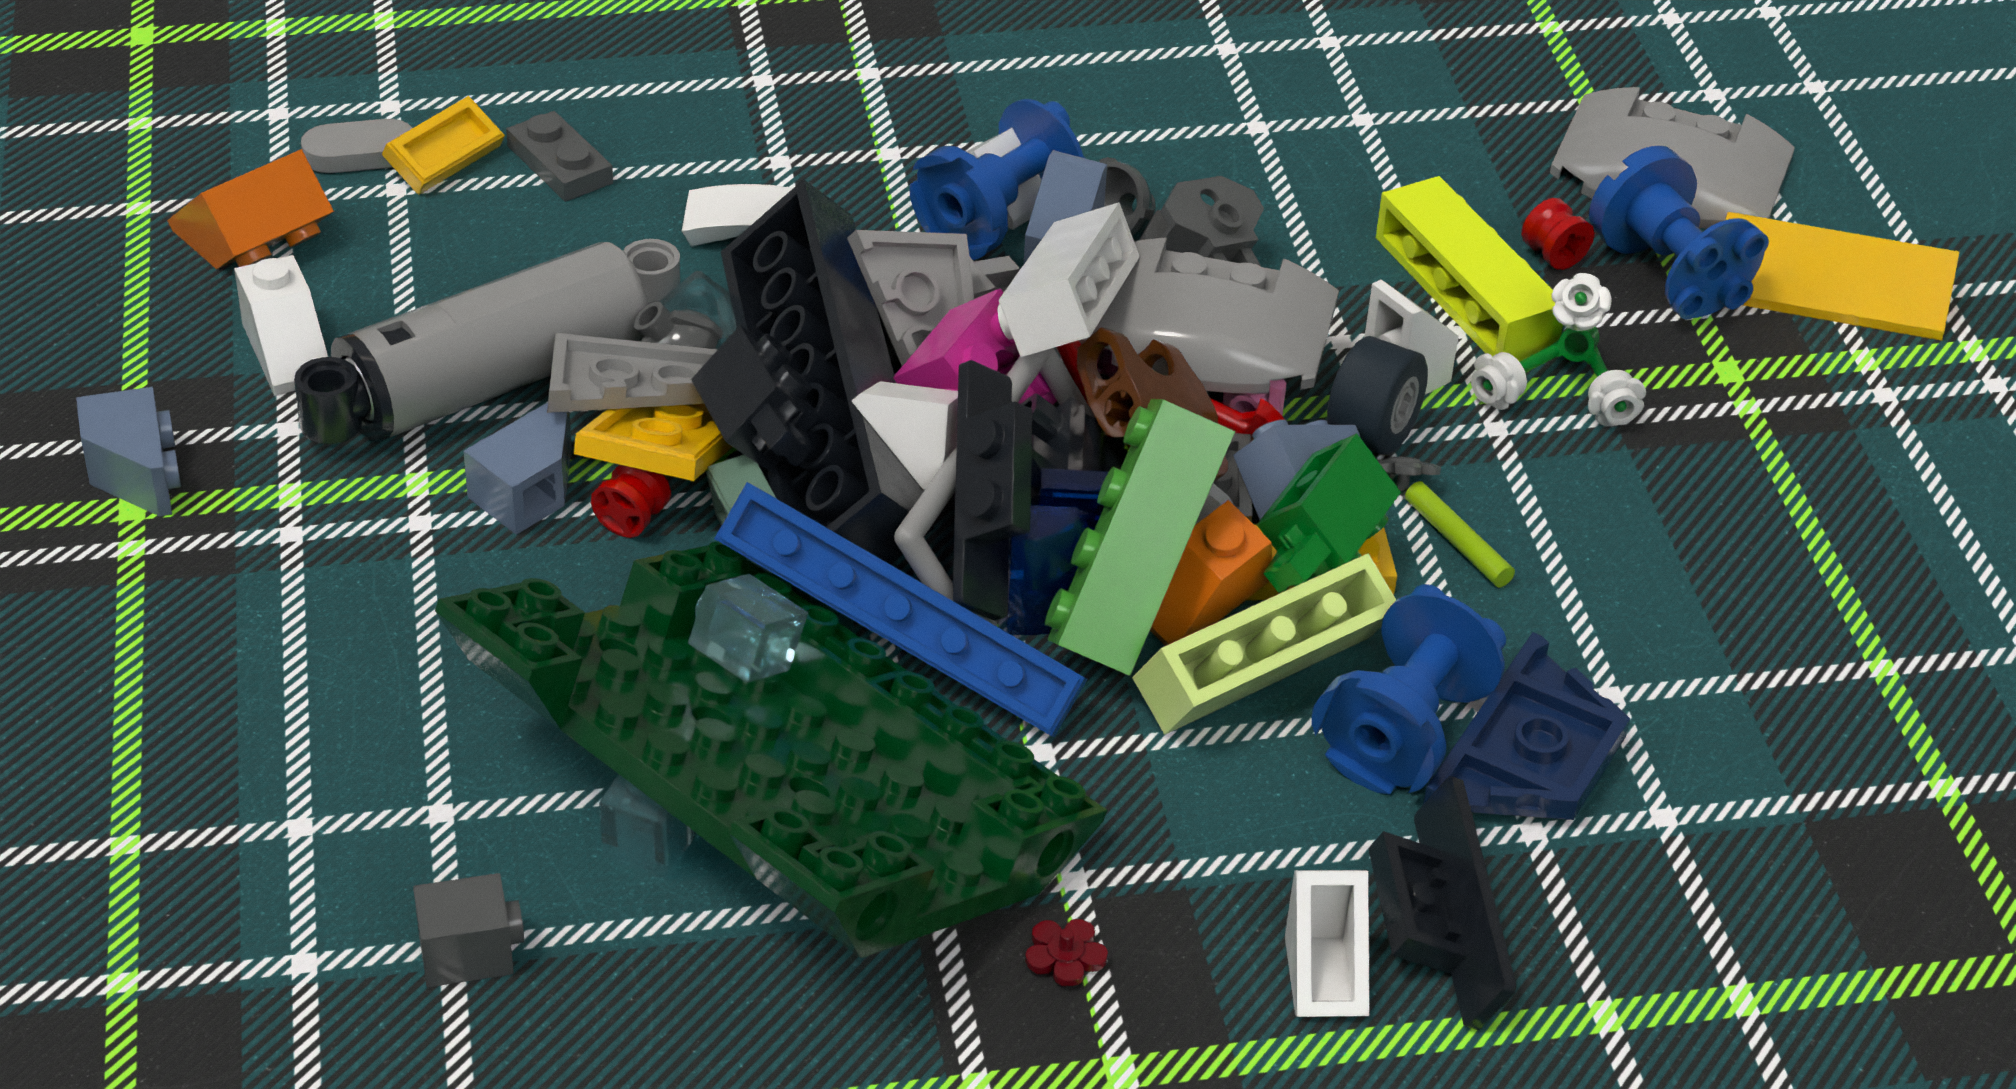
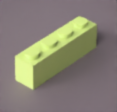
[1132,553,1396,735]

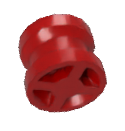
[1521,198,1595,270]
[590,465,671,538]

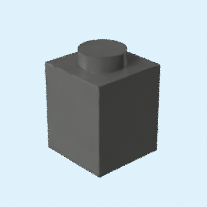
[413,873,524,988]

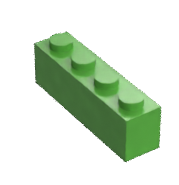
[1045,399,1235,676]

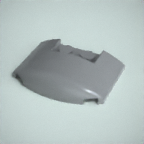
[1550,87,1795,229]
[1079,238,1339,394]

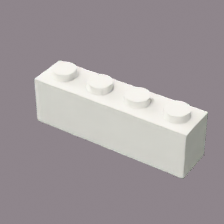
[998,202,1140,357]

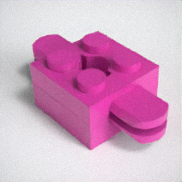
[893,288,1057,405]

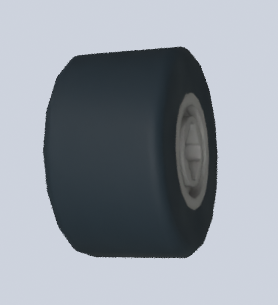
[1327,336,1428,455]

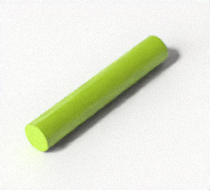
[1405,481,1515,588]

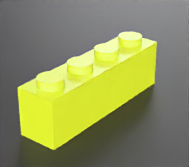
[1375,176,1563,361]

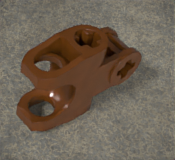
[1077,327,1228,481]

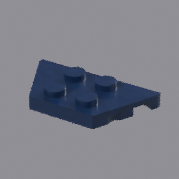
[1423,632,1630,820]

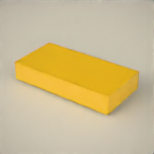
[382,96,505,195]

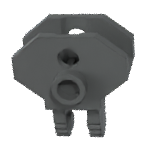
[1140,176,1264,266]

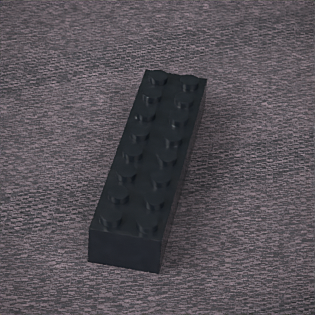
[721,179,934,564]

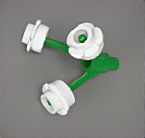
[1471,273,1646,426]

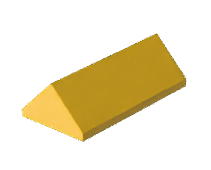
[1724,212,1959,341]

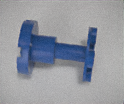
[910,99,1086,260]
[1589,146,1769,320]
[1311,584,1506,794]

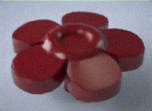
[1025,919,1108,986]

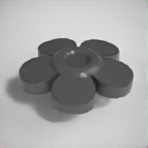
[1377,457,1441,491]

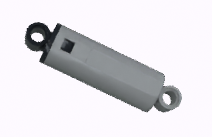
[294,239,681,444]

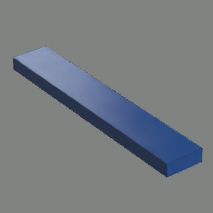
[714,482,1088,737]

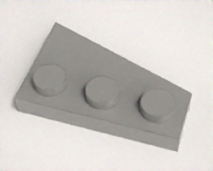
[847,230,974,366]
[547,333,718,413]

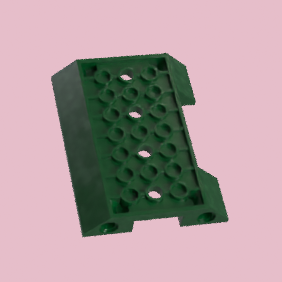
[435,541,1108,958]

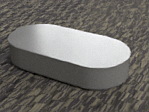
[301,119,412,173]

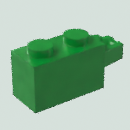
[1257,433,1401,593]

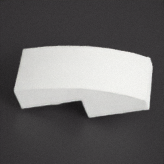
[682,184,793,247]

